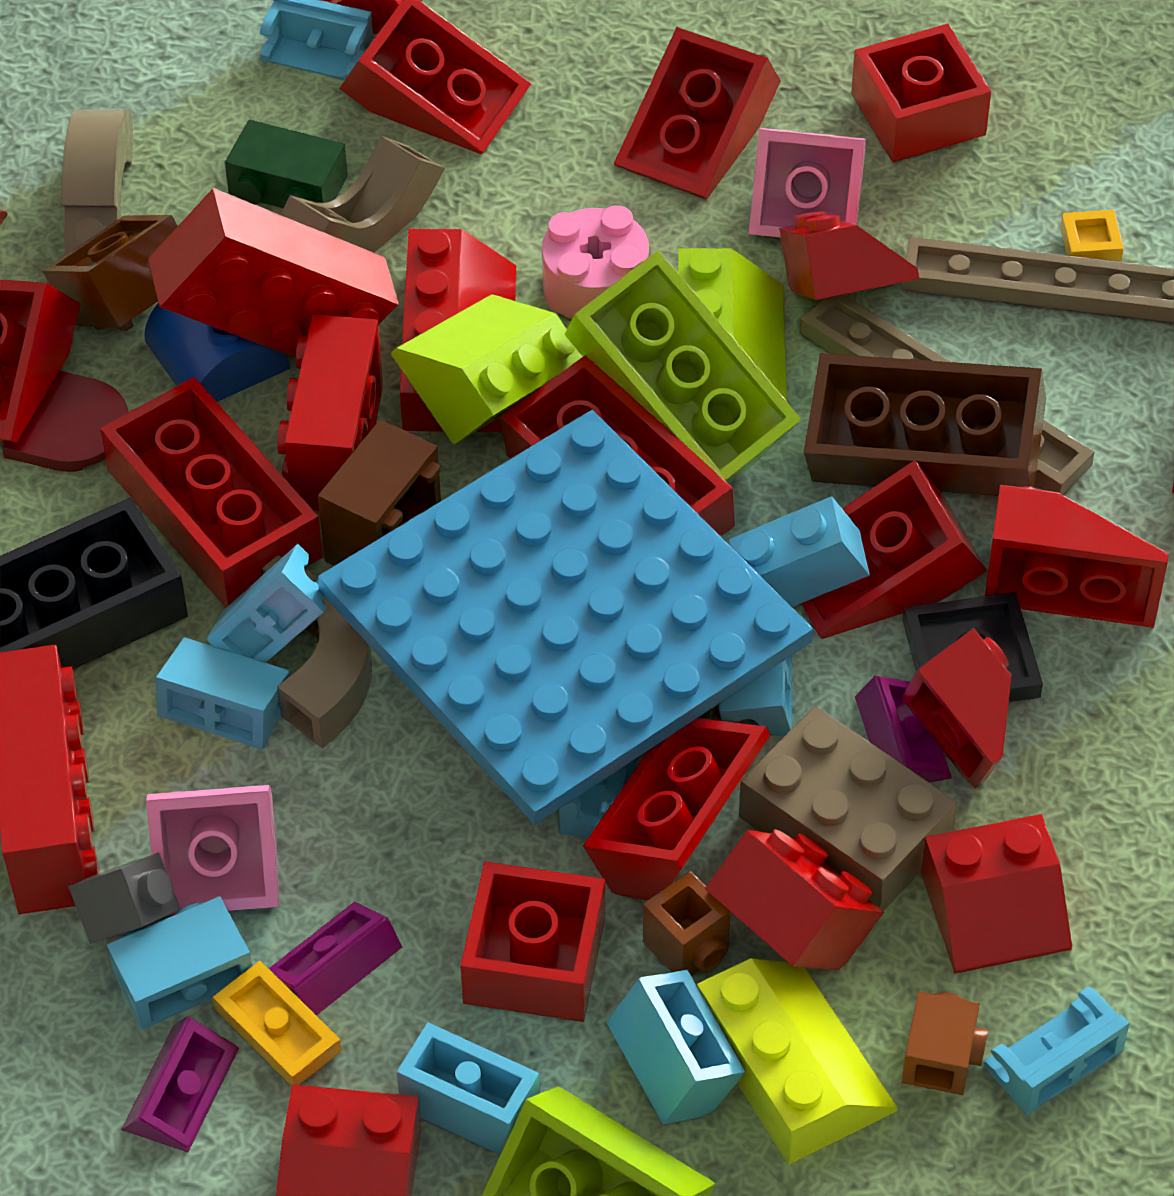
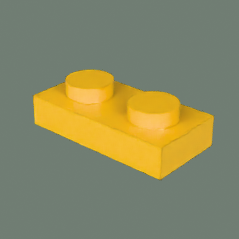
[212,960,342,1086]

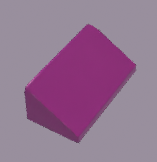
[855,675,952,783]
[269,902,403,1016]
[121,1016,239,1152]

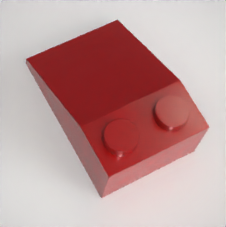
[339,0,532,155]
[613,27,781,200]
[0,279,81,443]
[801,460,987,639]
[985,485,1169,628]
[276,1084,422,1196]

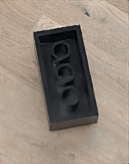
[0,498,188,669]

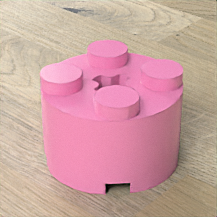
[542,206,649,319]

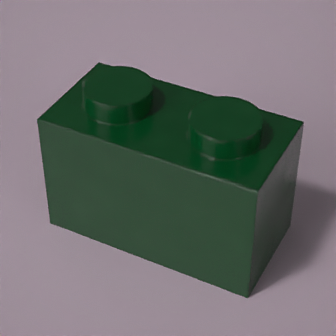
[225,119,348,208]

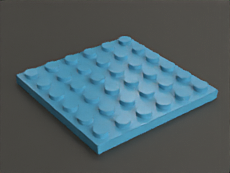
[318,410,813,825]

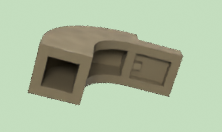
[61,109,133,255]
[281,136,445,253]
[262,555,372,749]

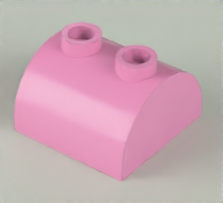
[749,128,866,238]
[146,785,279,916]

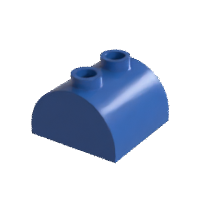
[144,303,290,402]

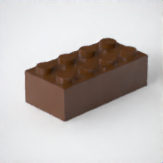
[804,353,1046,496]

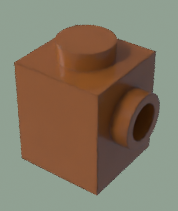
[643,871,730,976]
[901,991,988,1095]

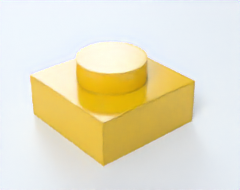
[1060,210,1124,262]

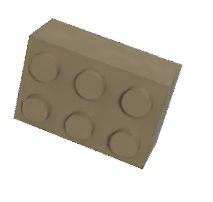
[738,705,958,911]

